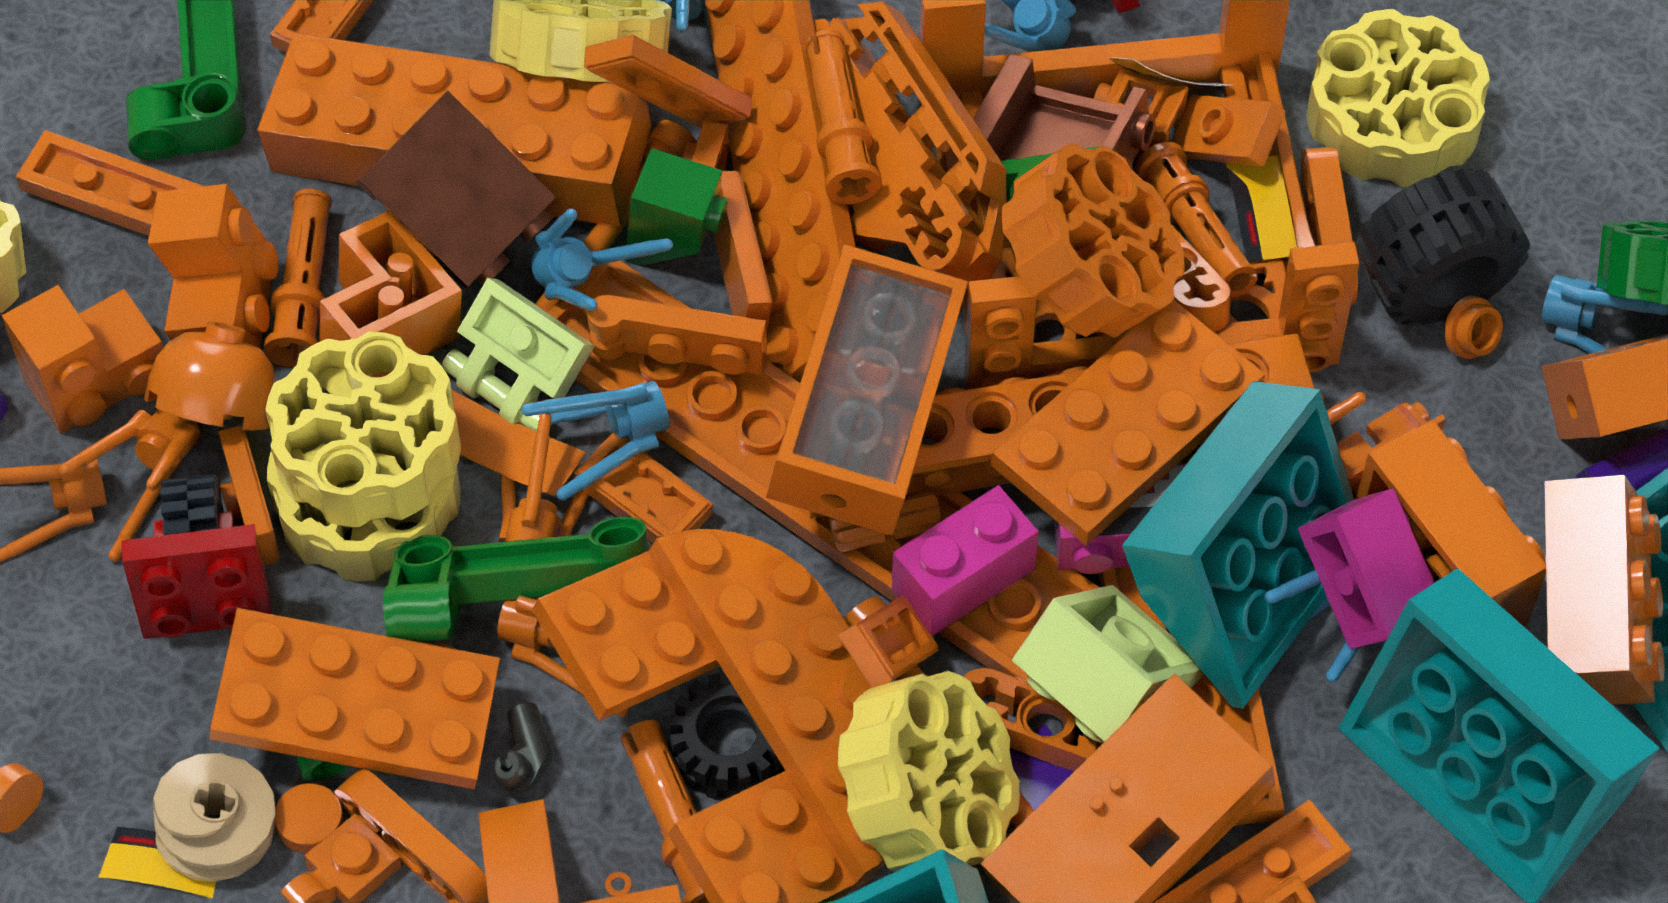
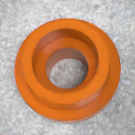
[1445,296,1503,359]

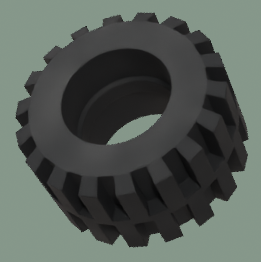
[1355,168,1530,326]

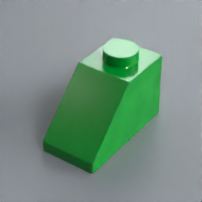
[625,148,729,266]

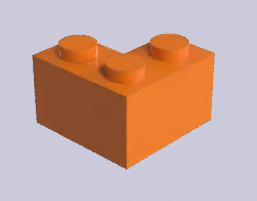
[148,184,279,348]
[320,211,462,377]
[2,285,163,434]

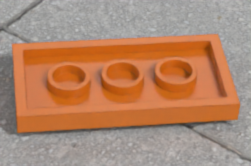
[991,300,1265,546]
[209,608,500,789]

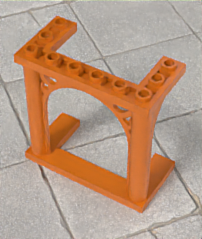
[918,0,1359,390]

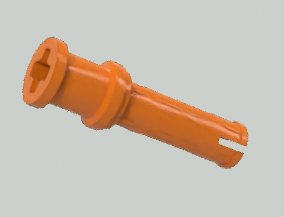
[805,29,881,205]
[1134,142,1258,297]
[263,188,333,367]
[620,720,709,903]

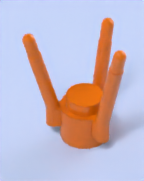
[59,409,200,562]
[499,414,590,542]
[0,459,107,563]
[497,595,629,717]

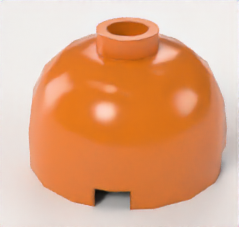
[144,321,277,430]

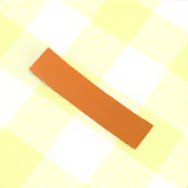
[382,373,587,497]

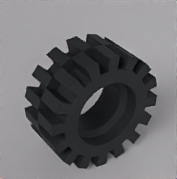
[669,673,784,800]

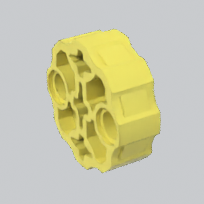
[489,0,672,82]
[1306,9,1490,187]
[265,331,461,527]
[267,451,461,581]
[838,671,1020,872]

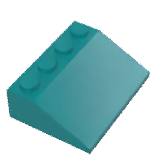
[1122,381,1354,709]
[1338,568,1660,903]

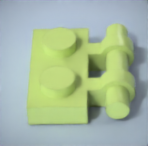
[441,278,595,432]

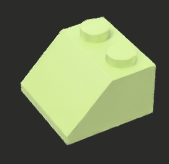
[1012,585,1204,743]

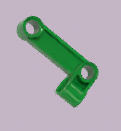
[126,0,247,160]
[383,517,650,642]

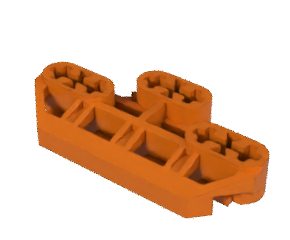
[813,1,1006,290]

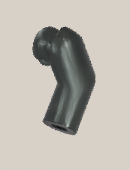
[493,702,554,794]

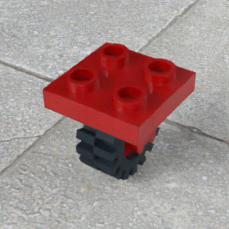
[121,474,273,639]

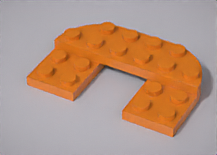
[532,529,885,903]

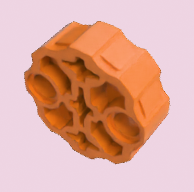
[1002,142,1184,338]

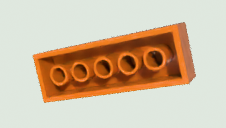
[257,33,652,227]

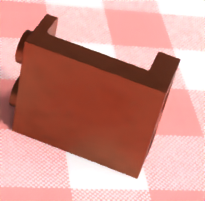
[973,54,1156,169]
[357,90,556,288]

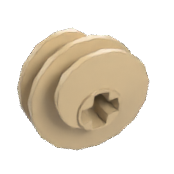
[153,753,276,882]

